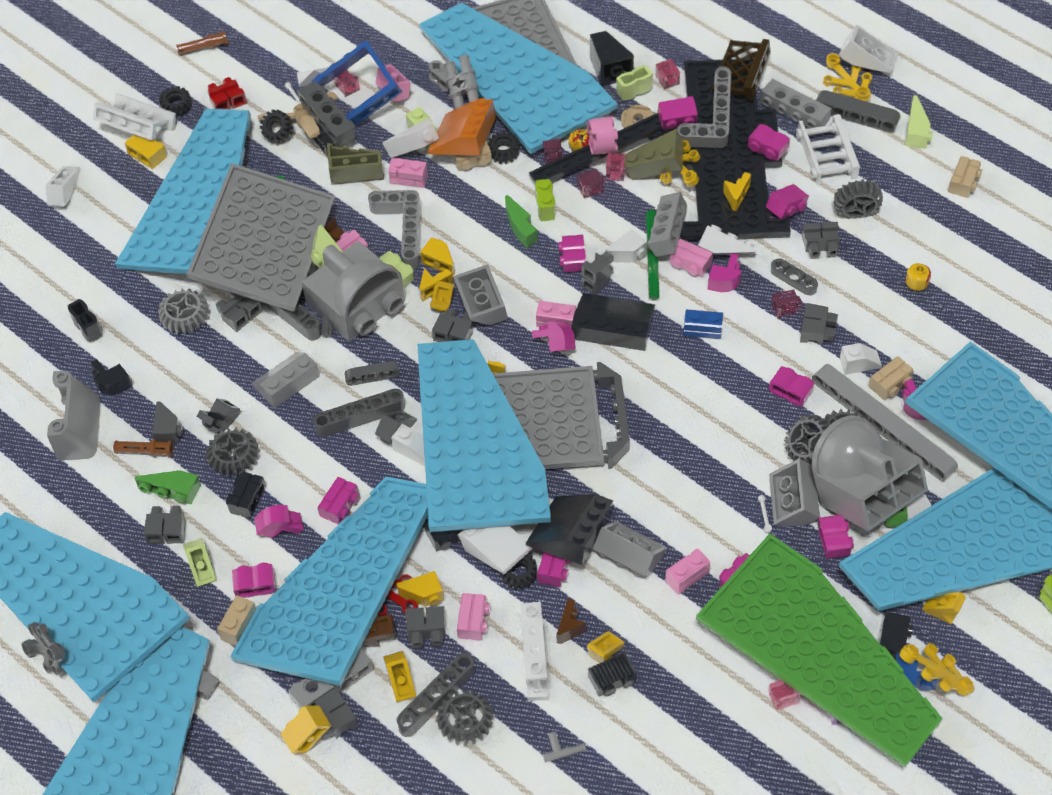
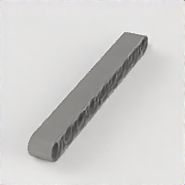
[812,364,958,481]

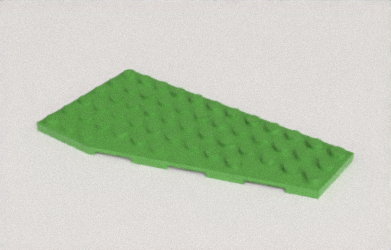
[696,533,943,768]

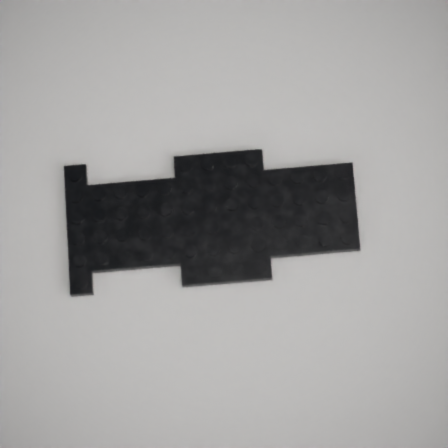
[672,59,791,240]

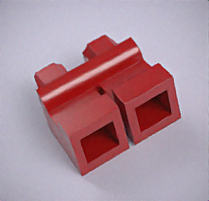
[207,77,247,109]

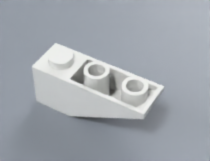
[698,225,757,255]

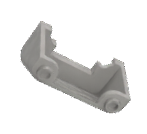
[47,371,101,461]

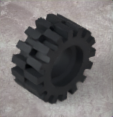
[159,86,192,118]
[260,109,294,143]
[488,131,520,164]
[501,554,537,590]

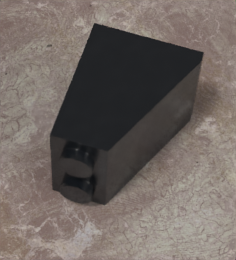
[590,31,634,87]

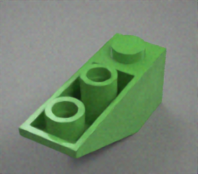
[134,470,201,504]

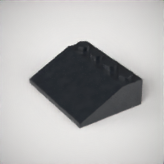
[571,293,655,351]
[525,494,613,565]

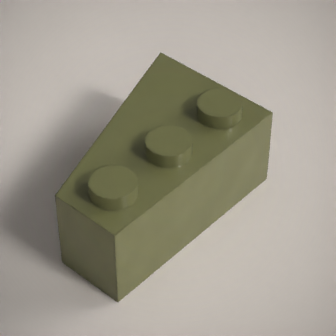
[625,129,684,180]
[327,143,384,184]

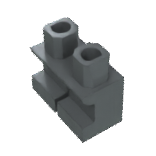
[802,222,840,258]
[581,251,614,295]
[216,292,262,333]
[800,303,838,345]
[432,308,473,342]
[143,505,186,544]
[405,606,446,648]
[315,688,359,740]

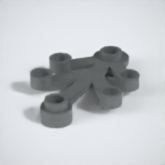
[21,622,65,675]

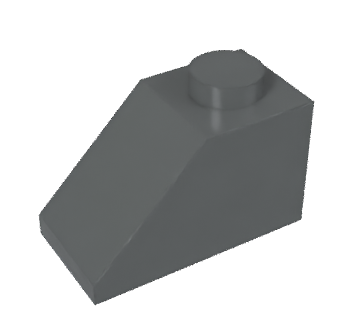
[152,401,183,444]
[375,410,417,444]

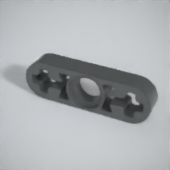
[771,258,818,296]
[344,361,400,385]

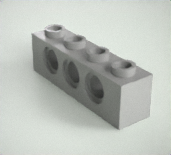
[760,78,832,128]
[648,192,687,257]
[288,647,374,709]

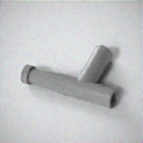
[543,732,586,762]

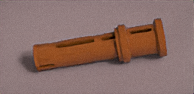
[176,30,229,55]
[113,439,174,457]

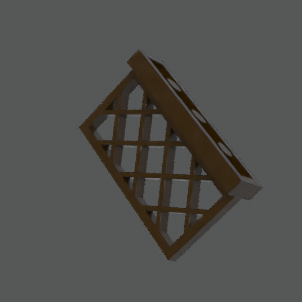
[712,39,771,100]

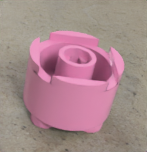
[587,116,618,155]

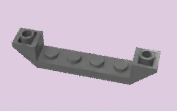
[593,362,630,469]

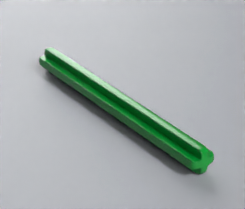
[646,209,660,300]

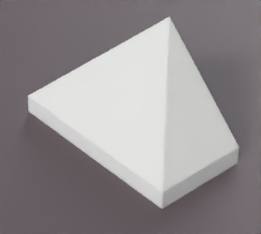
[297,67,333,87]

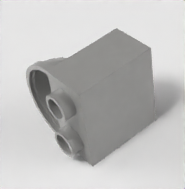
[302,240,405,342]
[812,415,928,531]

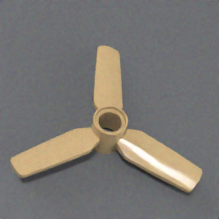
[258,91,338,138]

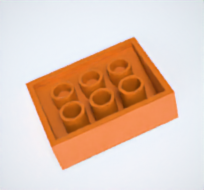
[428,98,496,155]

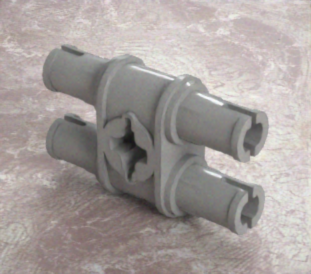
[445,55,479,109]

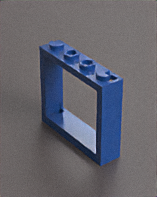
[311,40,403,127]

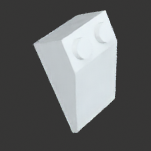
[839,24,898,73]
[458,526,533,574]

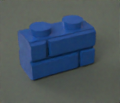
[683,309,723,339]

